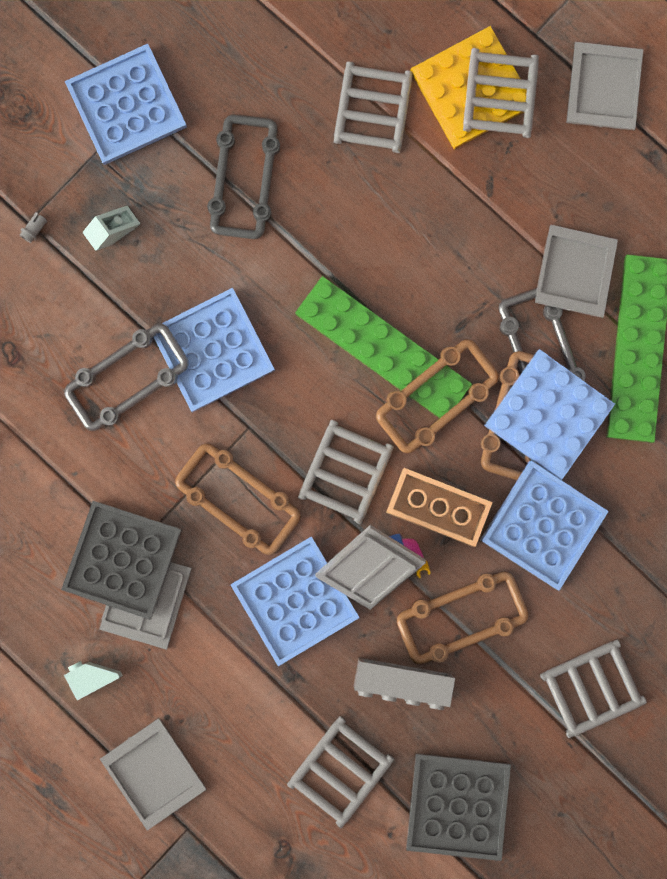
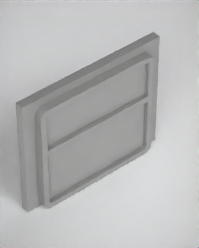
[566,42,643,130]
[535,225,618,318]
[315,525,426,610]
[99,562,192,650]
[100,718,207,831]

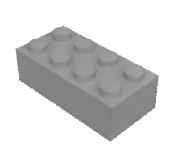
[354,658,455,710]

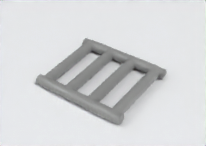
[463,48,539,138]
[334,61,413,153]
[298,420,394,524]
[540,639,647,738]
[287,716,395,828]

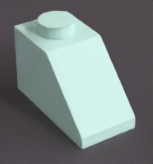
[83,206,140,251]
[64,661,123,701]

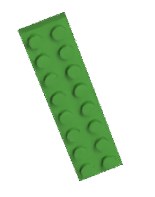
[606,255,667,443]
[295,276,472,418]

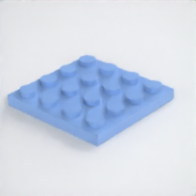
[65,44,187,165]
[154,288,275,413]
[484,349,615,480]
[480,461,608,591]
[231,536,359,666]

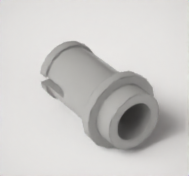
[20,212,48,243]

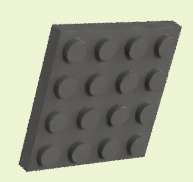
[61,501,182,620]
[406,753,511,861]

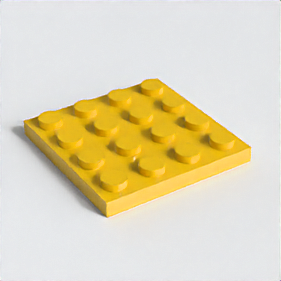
[410,26,527,149]

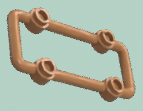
[376,339,499,453]
[480,351,560,480]
[175,443,301,555]
[397,571,529,665]

